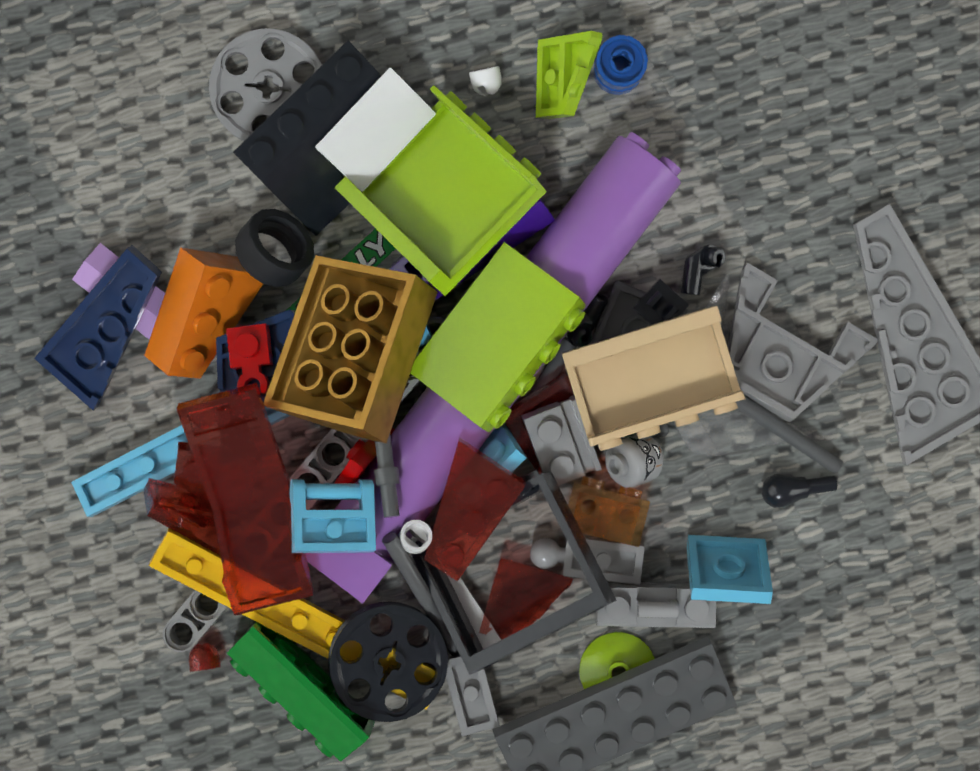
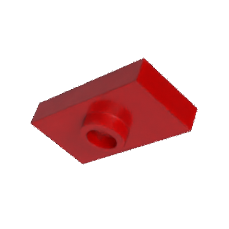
[334,428,395,483]

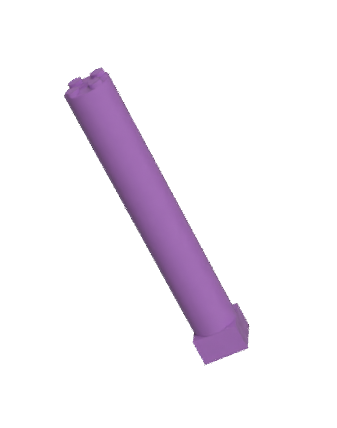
[299,132,681,604]

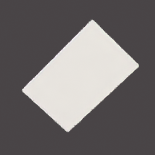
[315,68,436,191]

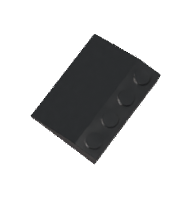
[233,40,381,236]

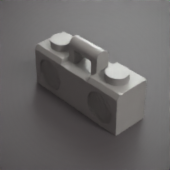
[594,582,716,628]

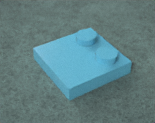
[686,535,773,604]

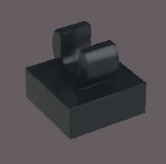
[633,279,689,325]

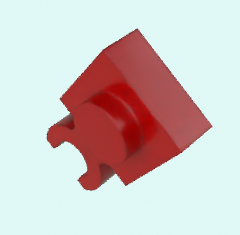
[226,323,273,397]

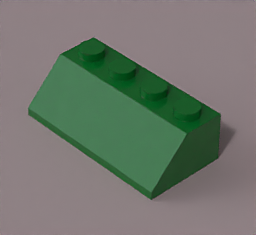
[227,622,375,762]

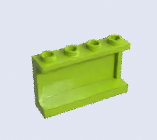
[410,242,586,432]

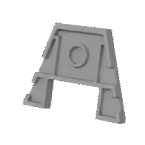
[728,263,878,422]

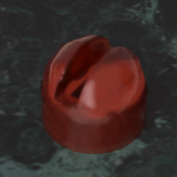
[188,643,221,672]

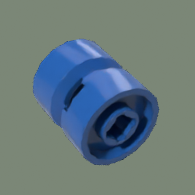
[593,35,648,95]

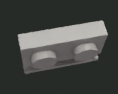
[521,395,601,486]

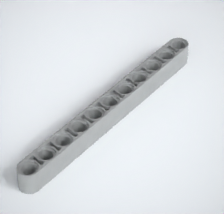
[163,316,445,652]

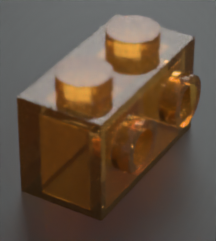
[567,476,650,547]

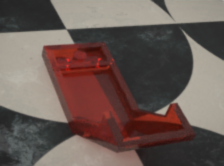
[177,383,313,616]

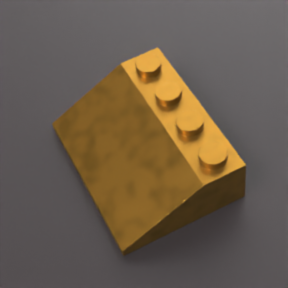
[263,255,438,444]

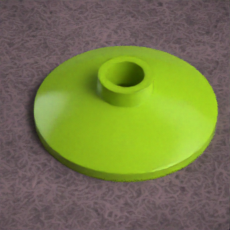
[579,632,655,689]

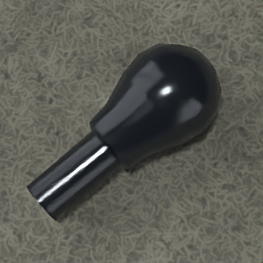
[761,474,837,508]

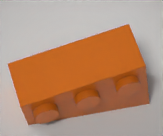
[144,247,263,379]

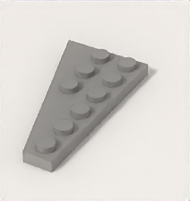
[853,204,980,465]

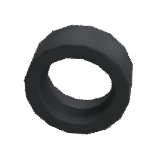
[235,209,314,287]

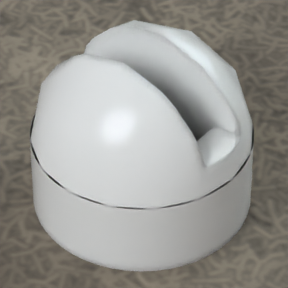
[469,66,502,96]
[399,520,432,554]

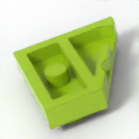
[536,31,602,119]

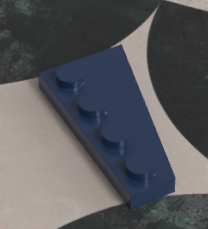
[34,245,162,411]

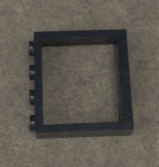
[411,470,617,675]

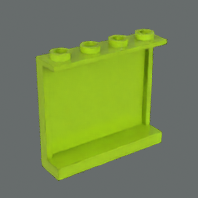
[335,85,547,296]

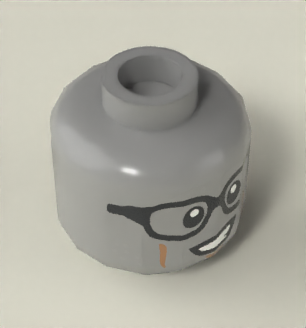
[605,433,664,487]

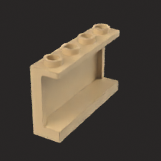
[561,306,745,451]

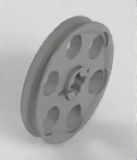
[209,28,322,141]

